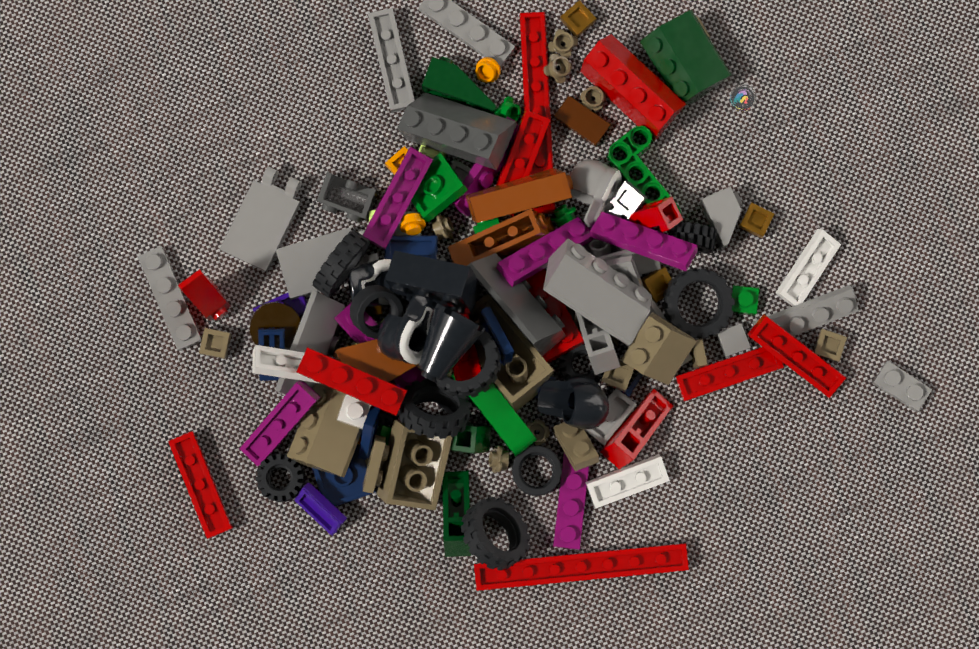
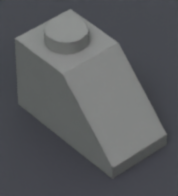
[699,186,743,250]

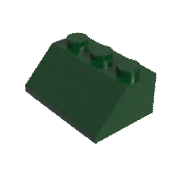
[640,10,732,105]

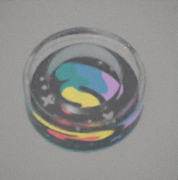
[730,84,756,111]

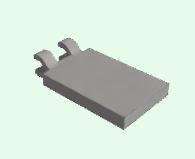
[220,166,302,272]
[275,228,379,300]

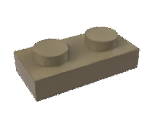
[553,422,599,471]
[363,435,390,494]

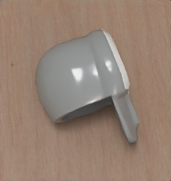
[569,159,622,229]

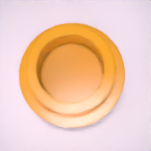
[475,57,501,82]
[400,213,426,235]

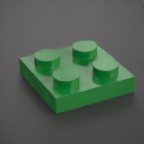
[411,152,468,222]

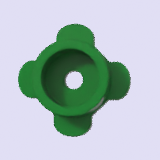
[495,96,521,121]
[550,204,577,227]

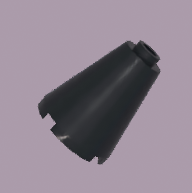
[418,303,485,382]

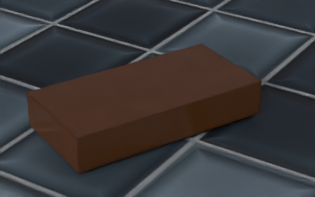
[554,96,611,147]

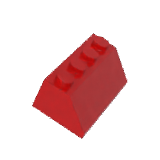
[580,34,686,141]

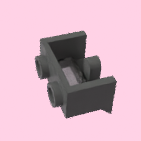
[317,172,379,223]

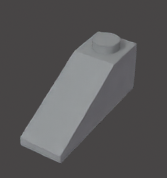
[575,311,621,375]

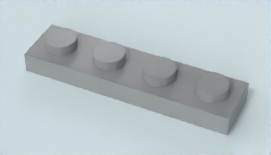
[418,0,515,69]
[368,8,414,113]
[137,246,202,351]
[752,285,859,347]

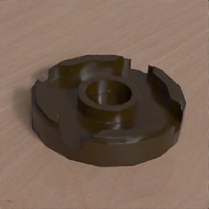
[250,301,301,350]

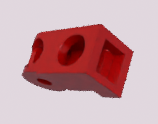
[629,196,683,232]

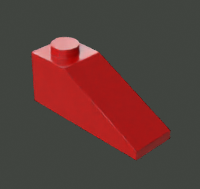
[178,269,231,322]
[600,389,673,469]

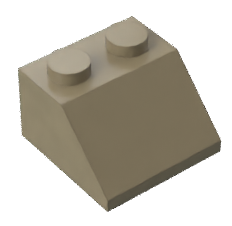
[621,312,697,385]

